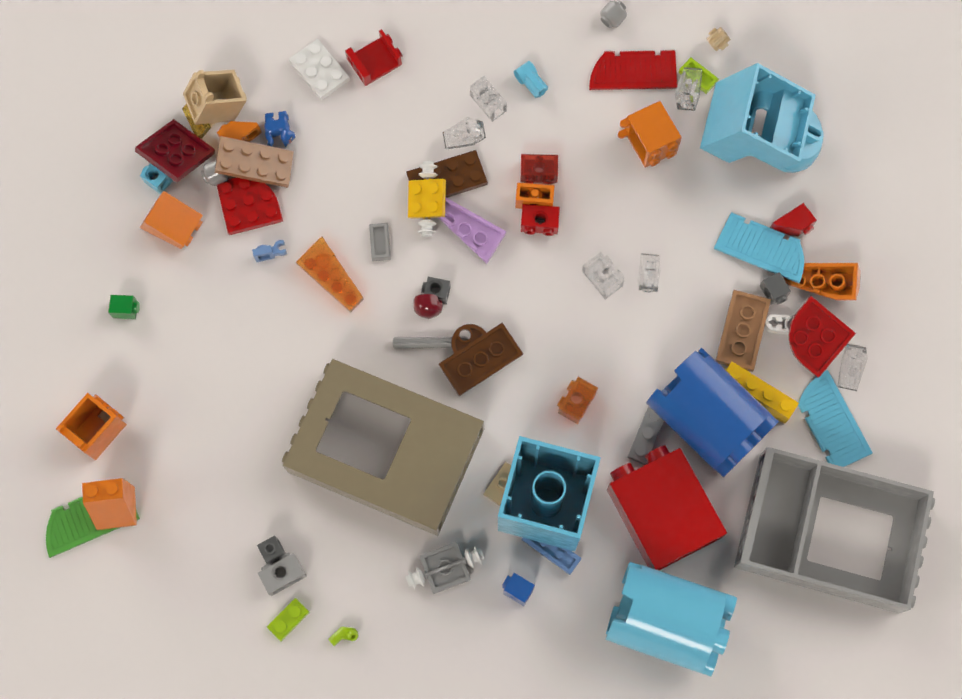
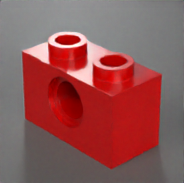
[521,204,560,236]

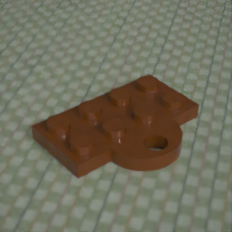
[438,322,523,396]

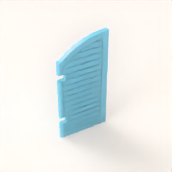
[714,212,804,283]
[798,370,873,467]

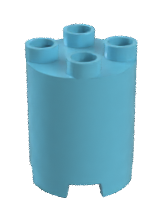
[605,562,737,677]

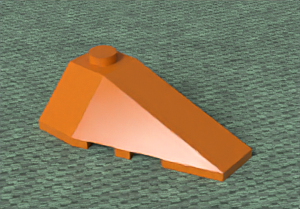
[783,263,861,300]

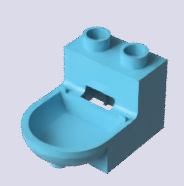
[700,63,824,173]

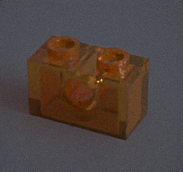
[557,376,598,424]

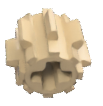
[706,27,731,51]

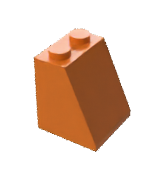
[139,191,203,249]
[82,478,137,530]

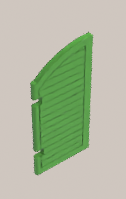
[46,479,140,558]

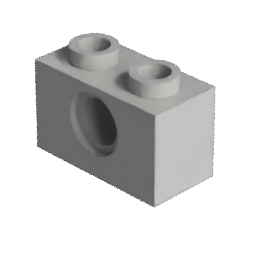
[258,553,307,596]

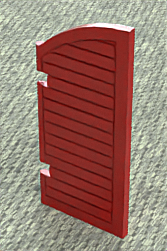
[589,50,677,90]

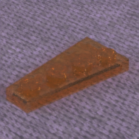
[296,236,364,313]

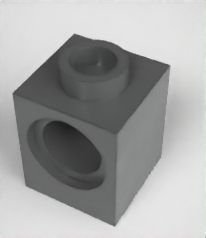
[760,272,791,305]
[421,277,451,304]
[257,535,286,564]

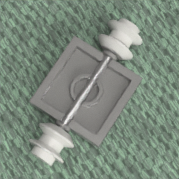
[405,542,484,594]

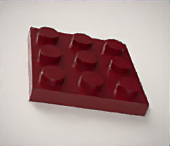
[135,119,215,183]

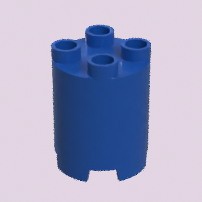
[646,348,779,478]

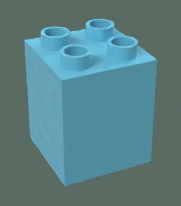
[498,436,601,552]

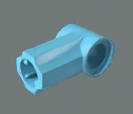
[513,61,548,98]

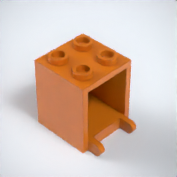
[618,101,682,168]
[56,392,127,460]

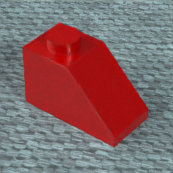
[770,203,817,237]

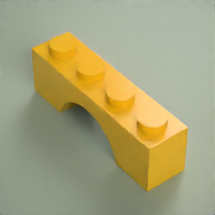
[726,362,799,424]

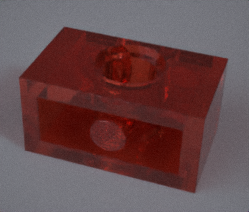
[520,154,558,185]

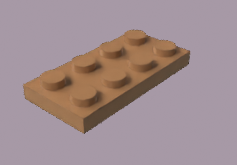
[214,136,294,188]
[716,290,771,372]

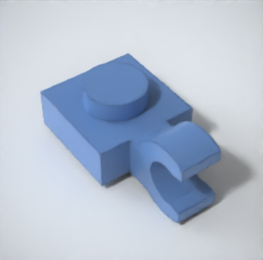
[252,240,287,262]

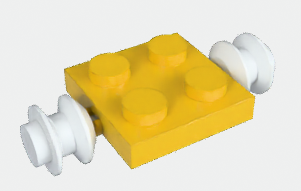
[408,161,446,237]

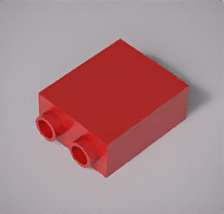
[607,445,727,571]

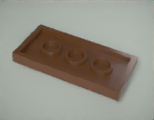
[406,150,488,198]

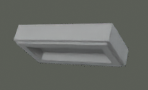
[369,223,391,262]

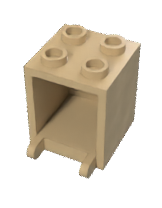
[183,70,247,125]

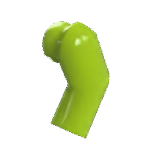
[328,626,358,646]

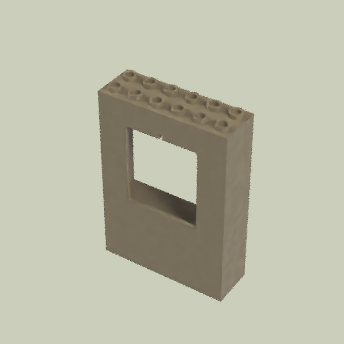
[282,359,484,536]

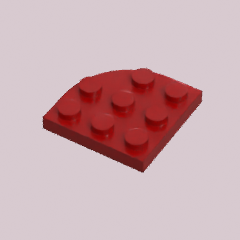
[217,178,283,236]
[788,296,856,378]

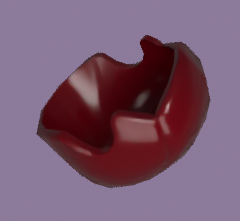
[413,294,443,319]

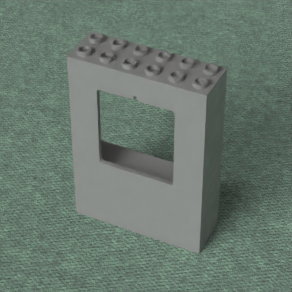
[734,447,935,613]

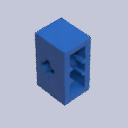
[502,573,535,606]

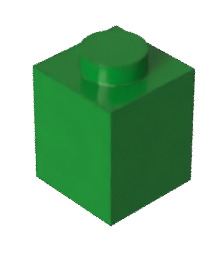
[108,295,140,319]

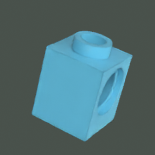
[140,163,173,194]

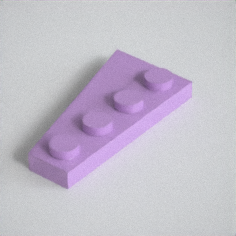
[438,197,506,264]

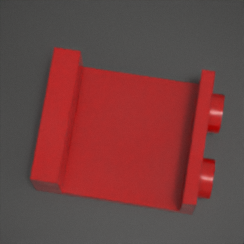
[345,29,403,86]

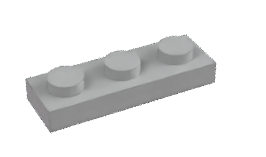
[627,406,663,465]

